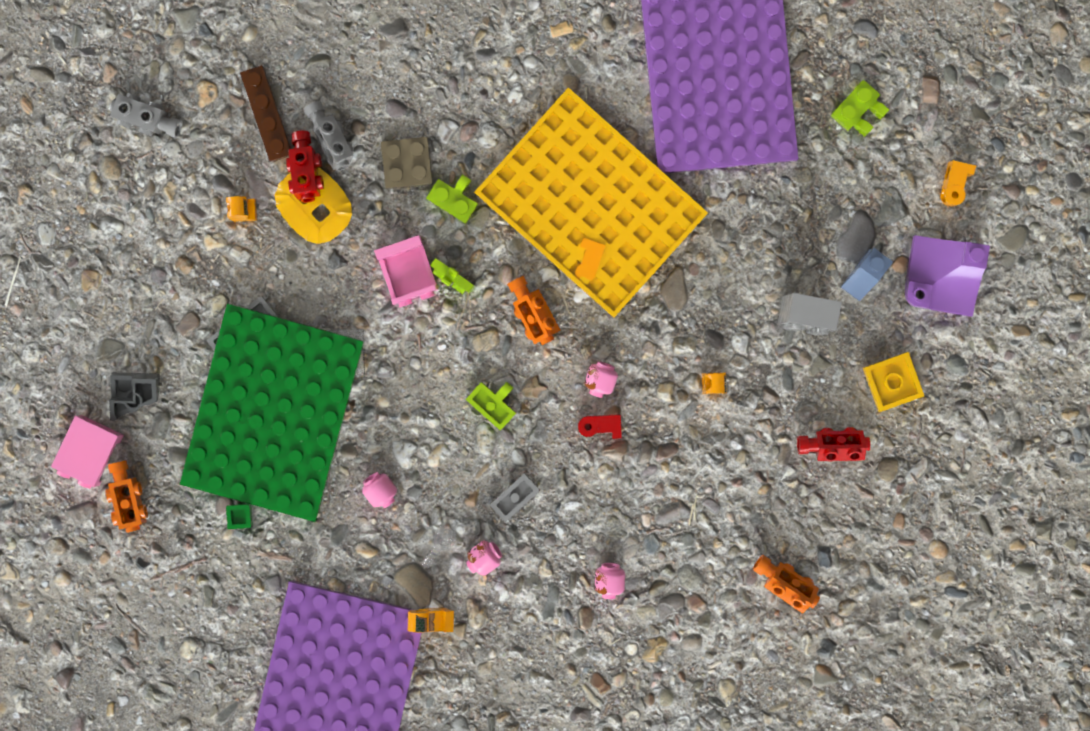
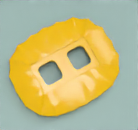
[274,167,352,244]

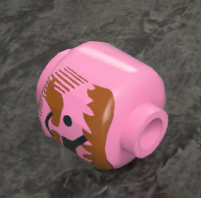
[584,361,618,398]
[466,540,502,576]
[594,563,625,599]

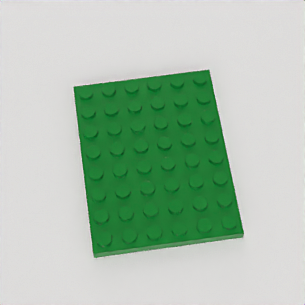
[179,304,365,522]

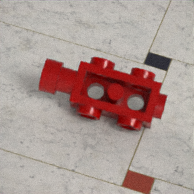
[286,130,324,203]
[797,427,870,462]

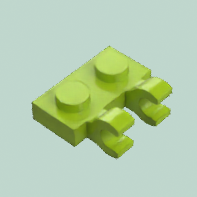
[831,80,889,137]

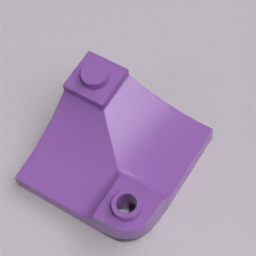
[905,235,990,317]

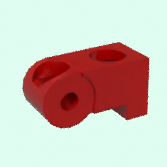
[578,414,622,439]

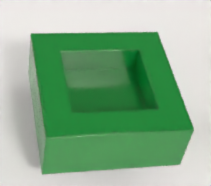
[226,504,253,529]

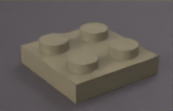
[381,137,433,189]

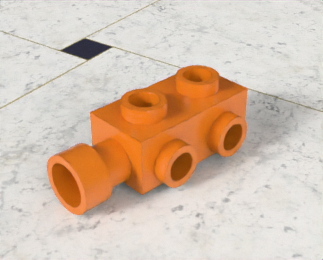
[507,275,561,345]
[106,460,148,533]
[752,555,820,614]

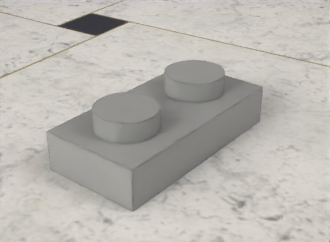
[490,473,540,522]

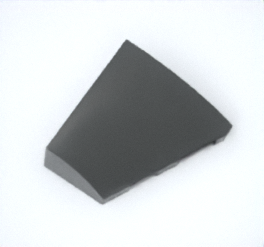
[109,372,160,421]

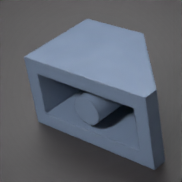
[841,248,893,301]

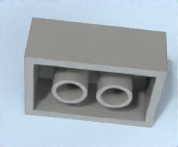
[777,293,842,336]

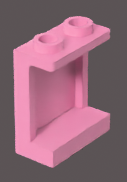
[374,235,439,308]
[51,415,124,489]

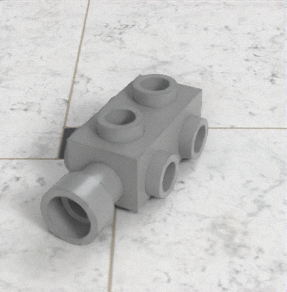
[110,93,183,138]
[304,101,354,171]

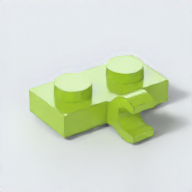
[426,174,478,224]
[430,258,475,295]
[465,382,516,431]

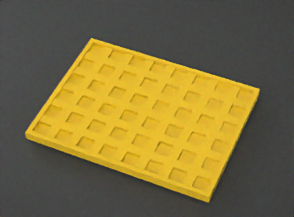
[474,87,708,318]

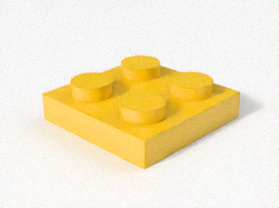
[863,352,924,412]

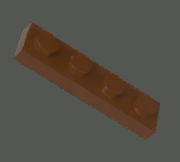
[240,65,291,163]

